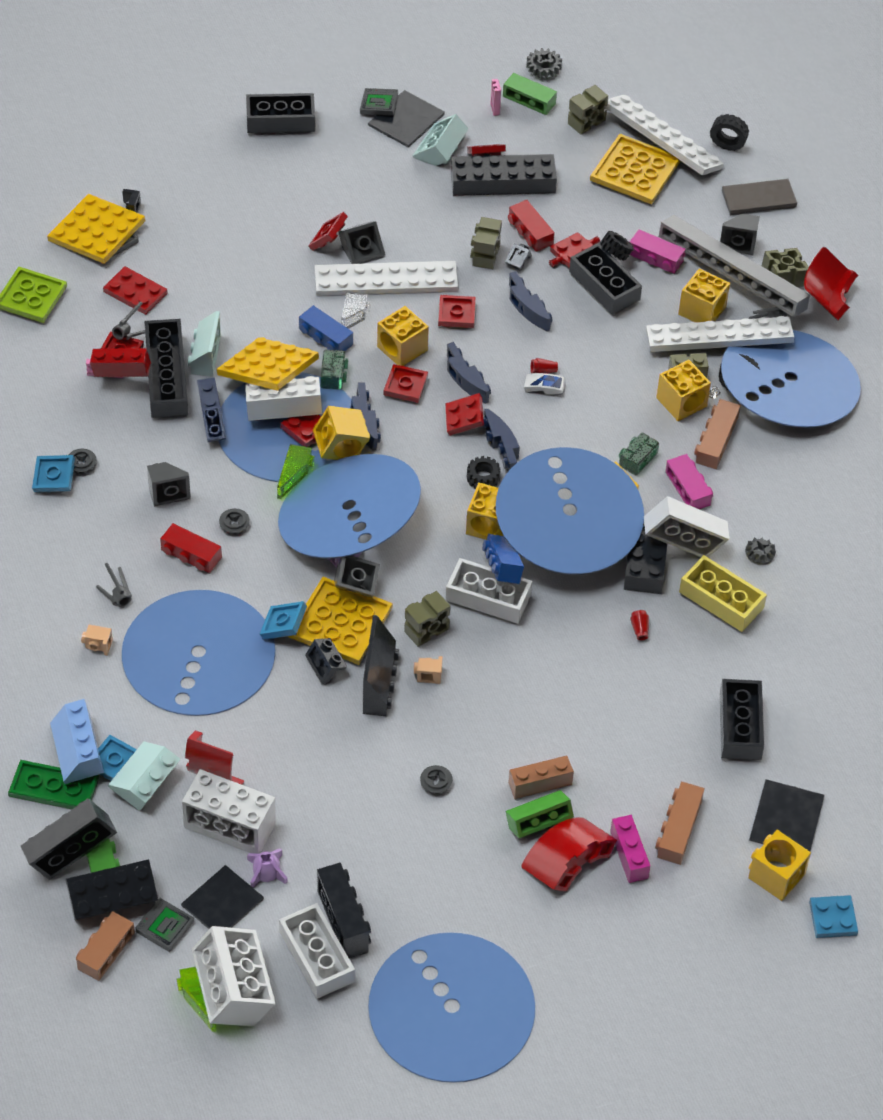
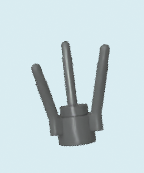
[112,302,145,340]
[749,307,787,319]
[96,563,132,606]

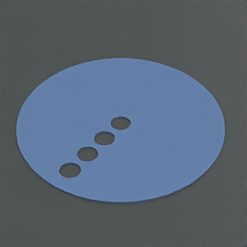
[721,330,861,427]
[219,372,351,482]
[496,447,644,574]
[278,454,421,558]
[122,590,275,716]
[368,933,535,1082]

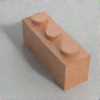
[508,755,574,799]
[76,911,135,981]

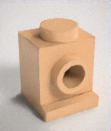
[81,625,113,656]
[414,656,443,684]

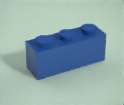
[299,305,353,356]

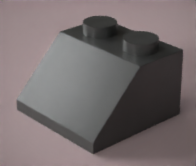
[720,213,760,255]
[338,221,385,264]
[147,462,191,506]
[334,556,380,598]

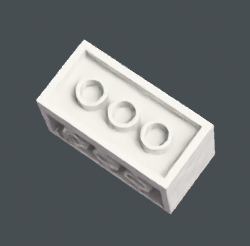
[182,769,276,854]
[192,926,275,1026]

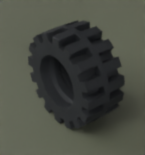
[600,230,634,261]
[467,456,501,489]

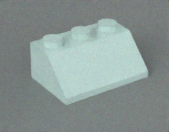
[412,114,469,166]
[188,311,221,376]
[108,741,181,811]

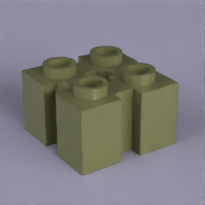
[568,85,608,135]
[470,217,502,270]
[761,248,809,287]
[404,590,451,647]

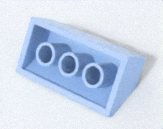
[50,699,104,784]

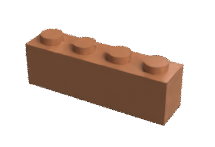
[694,399,741,469]
[655,781,705,865]

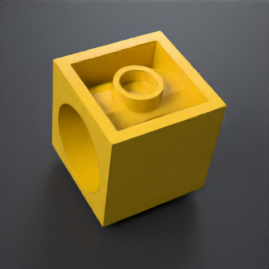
[678,269,730,322]
[377,306,429,366]
[656,360,711,421]
[313,406,370,460]
[466,482,504,540]
[748,830,811,901]

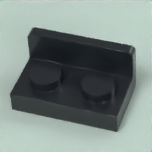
[305,638,347,684]

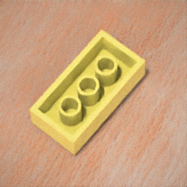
[679,555,767,632]

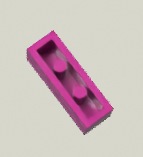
[630,229,686,274]
[665,454,713,510]
[610,814,651,883]

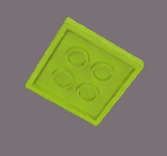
[0,266,67,323]

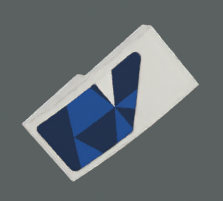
[524,373,565,395]

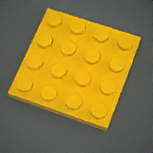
[590,133,681,205]
[47,194,146,264]
[217,337,319,391]
[288,576,393,665]

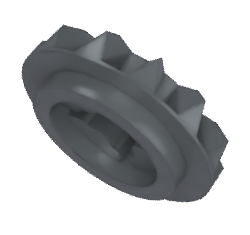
[69,448,96,474]
[219,508,250,535]
[745,537,776,563]
[420,765,453,795]

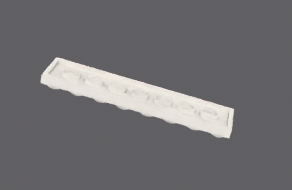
[604,95,724,175]
[315,261,458,296]
[646,316,794,352]

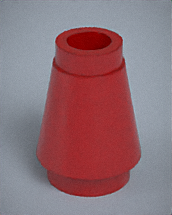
[530,358,558,374]
[630,610,649,640]

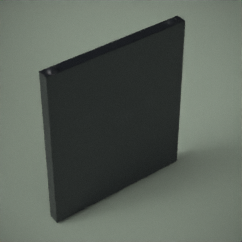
[181,865,264,929]

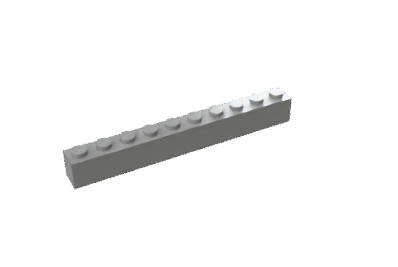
[658,215,810,317]

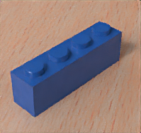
[482,534,524,584]

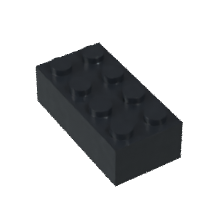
[246,93,315,133]
[569,243,642,315]
[623,523,667,594]
[720,679,764,760]
[21,798,117,880]
[65,859,158,920]
[317,862,371,959]

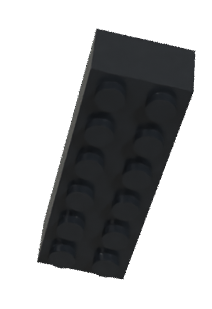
[451,154,557,196]
[144,319,188,418]

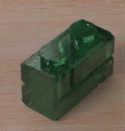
[320,349,349,390]
[618,432,659,476]

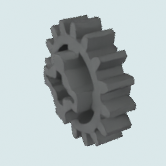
[526,48,562,79]

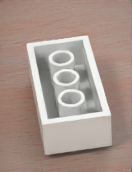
[246,376,322,421]
[644,496,730,557]
[446,558,532,624]
[279,903,355,999]

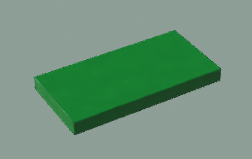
[8,759,99,810]

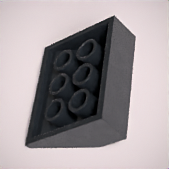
[363,615,399,716]

